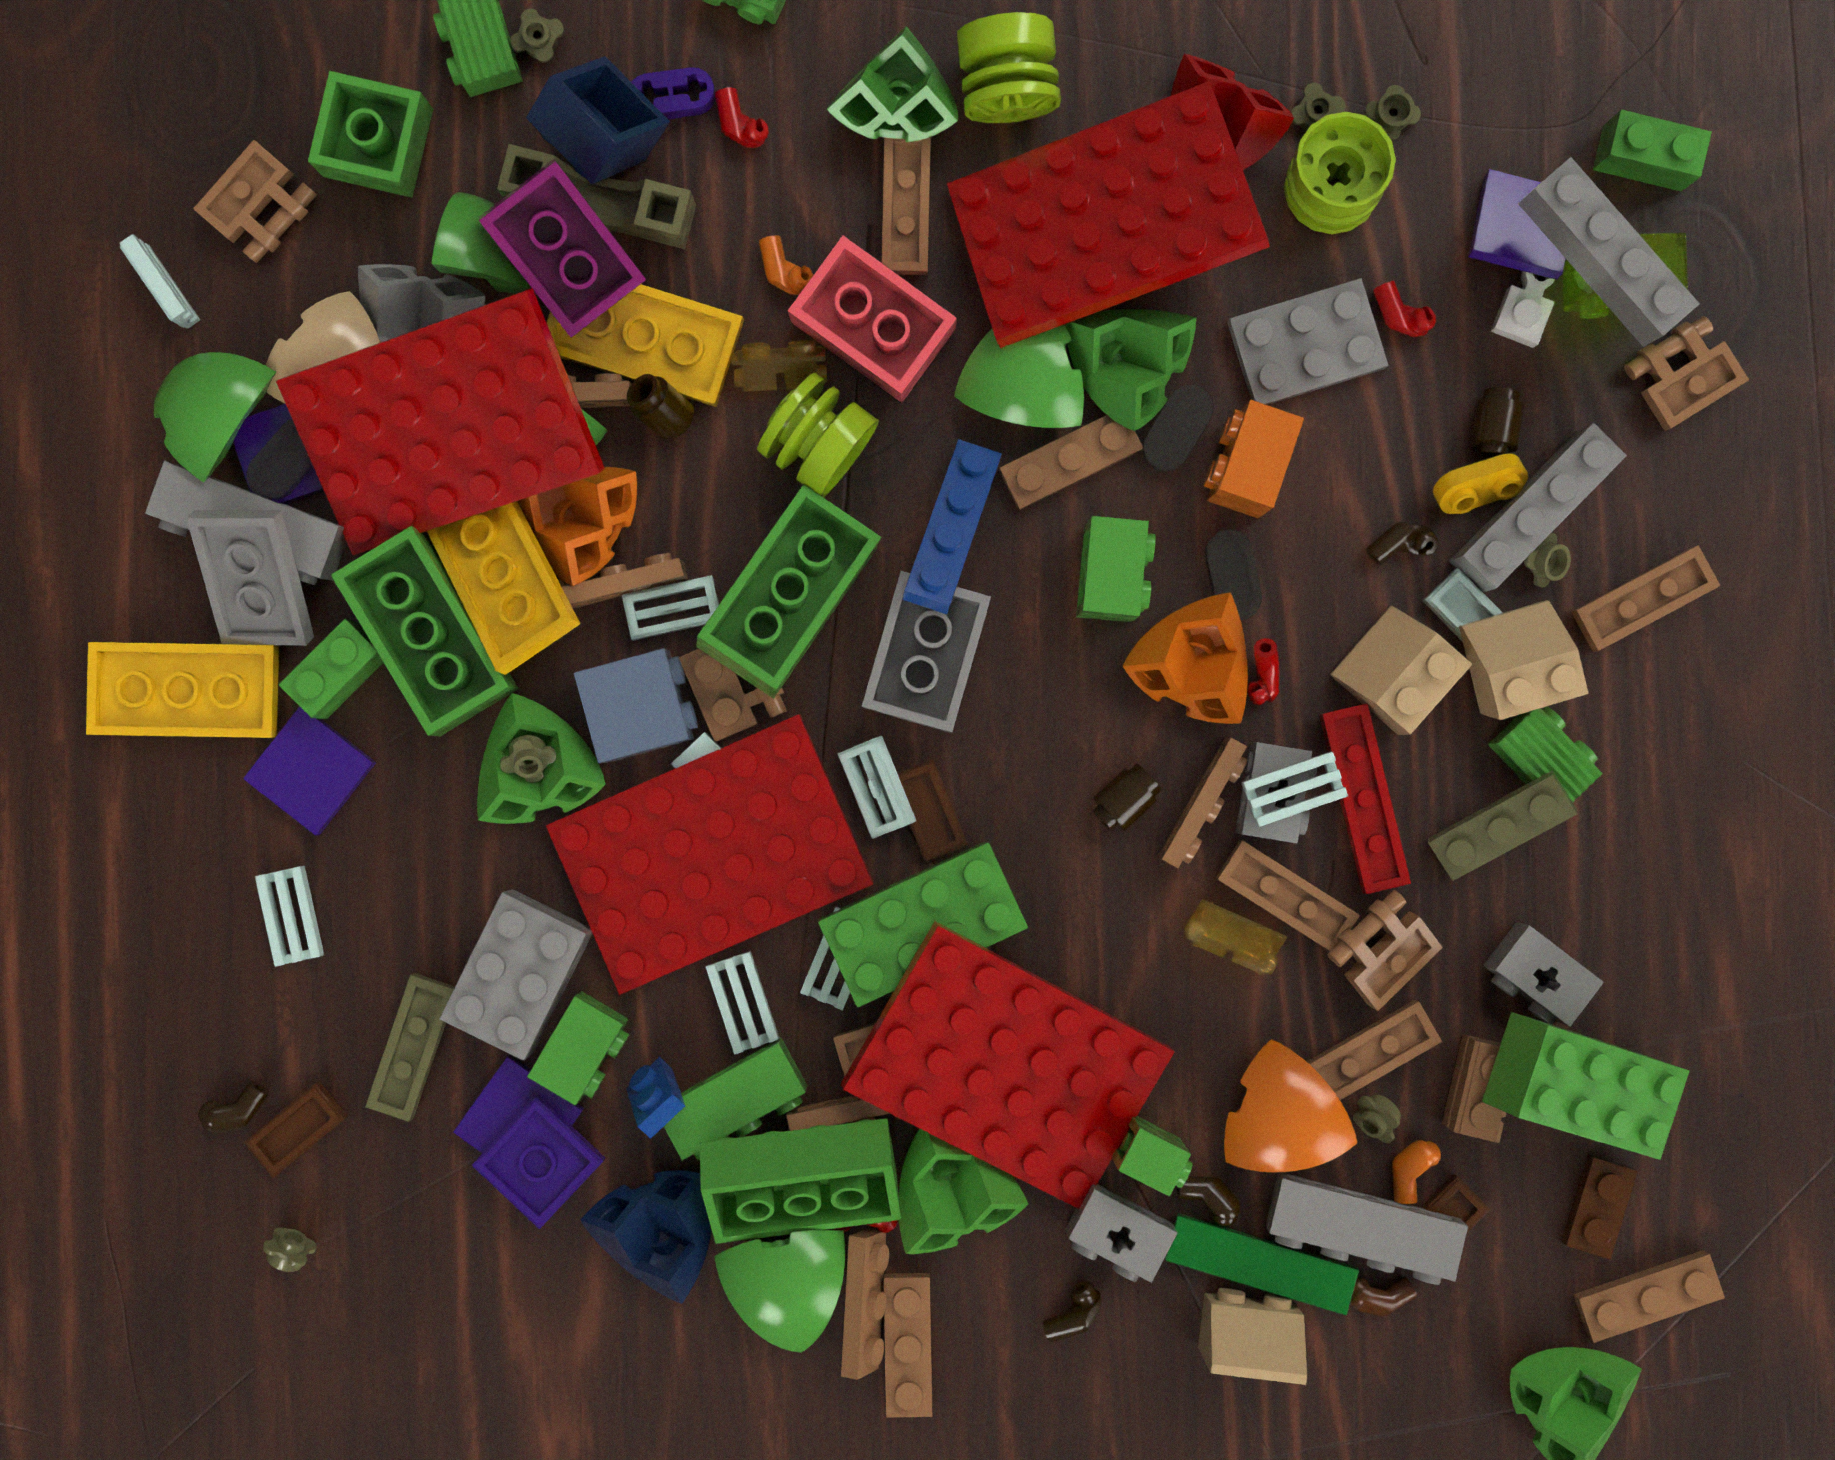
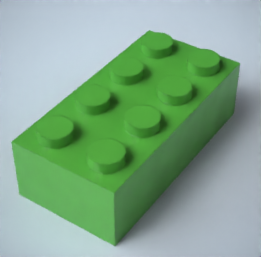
[696,484,881,699]
[331,526,519,737]
[818,842,1028,1008]
[1482,1012,1689,1160]
[700,1118,901,1244]

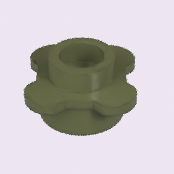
[511,9,564,63]
[1291,83,1345,131]
[1365,85,1421,141]
[1524,533,1571,588]
[500,735,556,783]
[1353,1095,1401,1143]
[263,1228,317,1272]

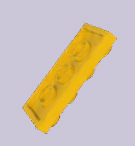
[547,284,744,407]
[427,501,581,675]
[86,642,279,738]

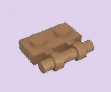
[193,140,317,263]
[1624,316,1749,431]
[679,649,787,742]
[1327,890,1443,1011]

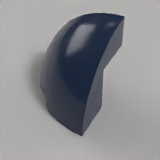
[580,1170,712,1304]

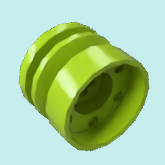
[957,12,1061,123]
[1284,111,1396,234]
[757,373,879,498]

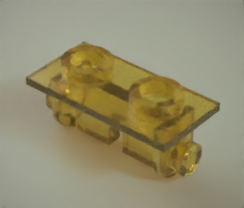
[732,340,827,392]
[1184,899,1287,975]

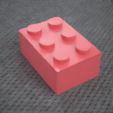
[788,235,957,403]

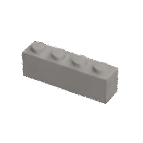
[1518,157,1700,347]
[1449,423,1627,592]
[145,461,347,585]
[1265,1172,1468,1285]

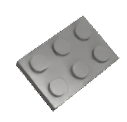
[1227,278,1389,405]
[186,510,314,646]

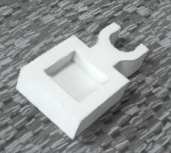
[1491,271,1555,348]

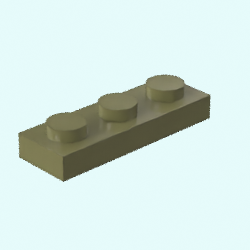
[1428,770,1578,881]
[365,973,455,1122]

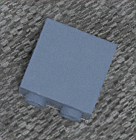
[574,648,698,763]

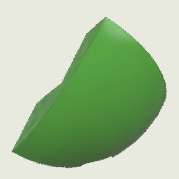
[827,26,958,142]
[431,192,538,297]
[1066,309,1197,431]
[954,325,1084,428]
[154,352,276,483]
[477,693,606,824]
[899,1129,1028,1254]
[714,1230,845,1353]
[1510,1347,1642,1460]

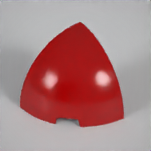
[1170,53,1295,170]

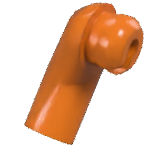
[759,235,813,295]
[1392,1140,1441,1204]

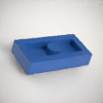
[626,1057,685,1139]

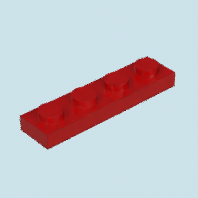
[1319,703,1411,894]

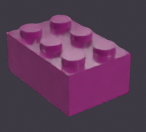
[479,159,646,337]

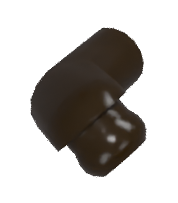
[1366,522,1439,566]

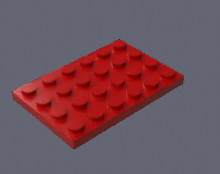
[947,81,1270,348]
[276,288,605,555]
[546,714,874,995]
[841,921,1175,1209]

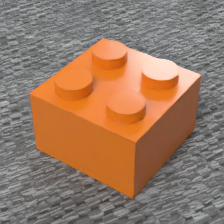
[1204,399,1304,519]

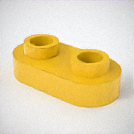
[1433,454,1528,514]

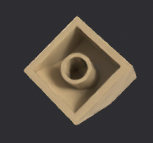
[1459,600,1589,720]
[1329,606,1472,735]
[1198,1288,1307,1385]

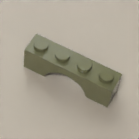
[497,144,696,249]

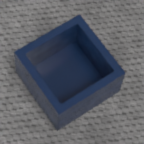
[526,56,670,184]

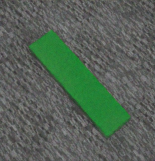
[1165,1213,1359,1316]

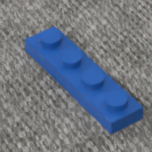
[902,439,1002,614]

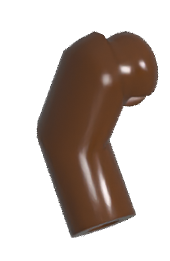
[1350,1277,1418,1317]

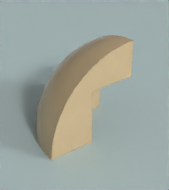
[266,291,380,403]

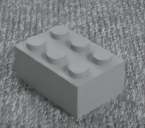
[862,571,991,733]
[440,889,593,1061]

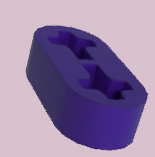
[631,67,716,119]

